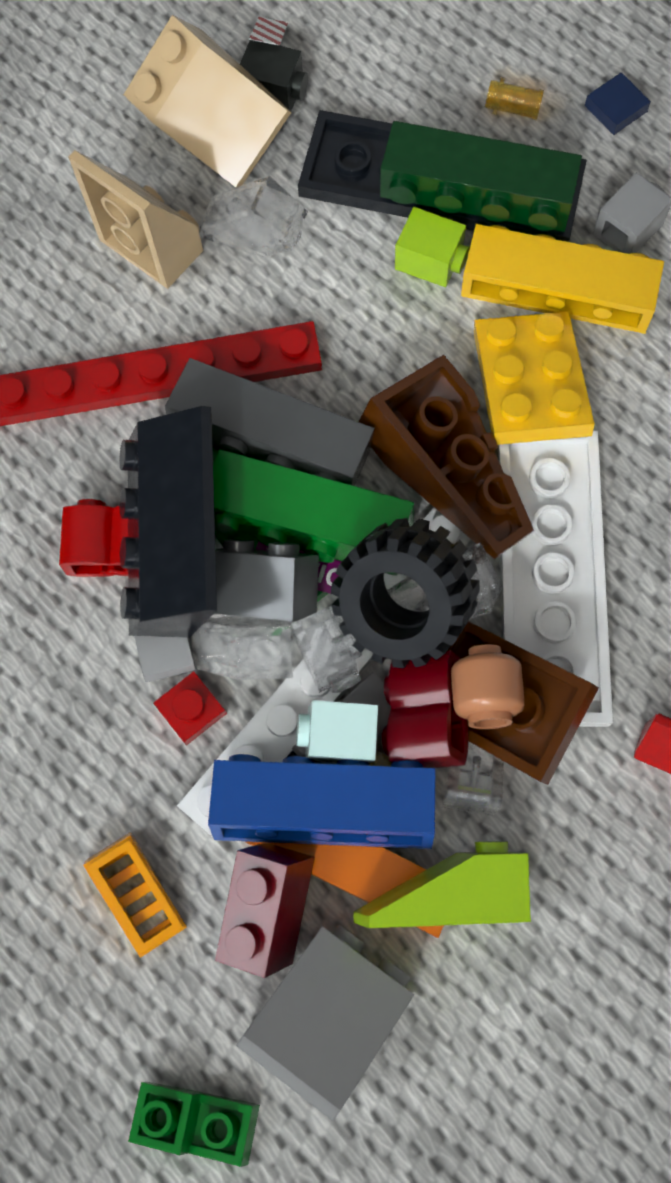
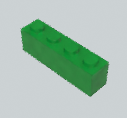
[213,449,414,576]

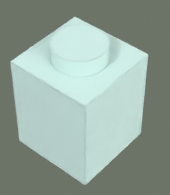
[296,700,378,764]

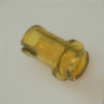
[485,77,544,120]

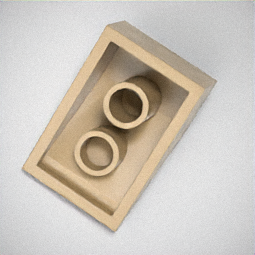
[123,15,292,188]
[68,150,203,289]

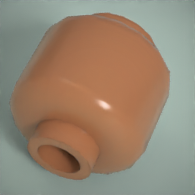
[451,644,525,729]

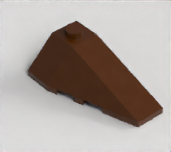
[358,355,534,560]

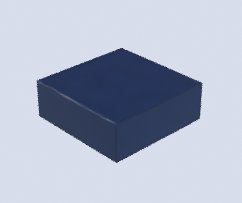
[585,72,651,135]

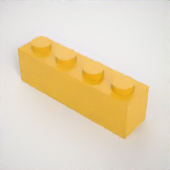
[461,224,665,334]

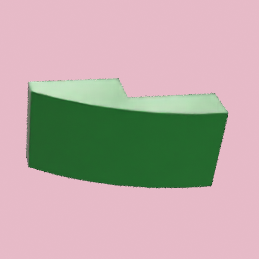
[128,1082,260,1167]

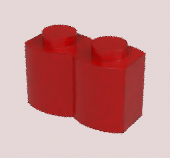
[59,499,128,577]

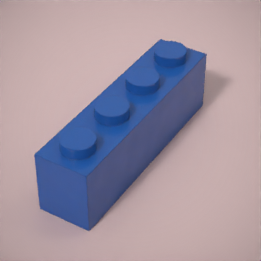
[208,754,435,849]

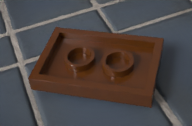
[447,621,599,785]

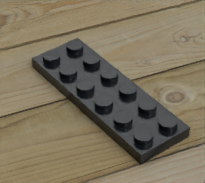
[298,110,587,242]

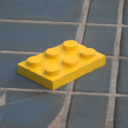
[474,311,595,445]

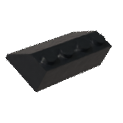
[119,406,217,638]

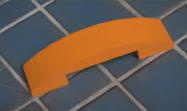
[245,842,444,938]

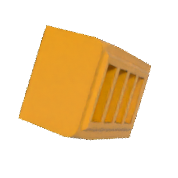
[83,832,187,958]

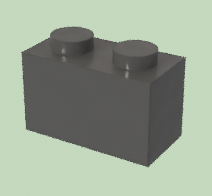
[215,539,319,622]

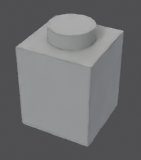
[593,172,671,254]

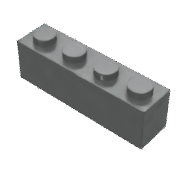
[165,358,375,486]

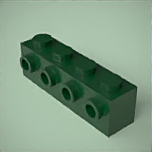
[380,121,582,232]

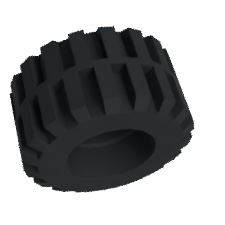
[331,518,480,668]

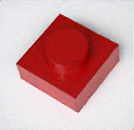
[153,671,227,746]

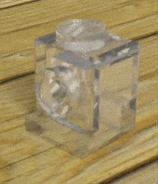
[291,606,362,693]

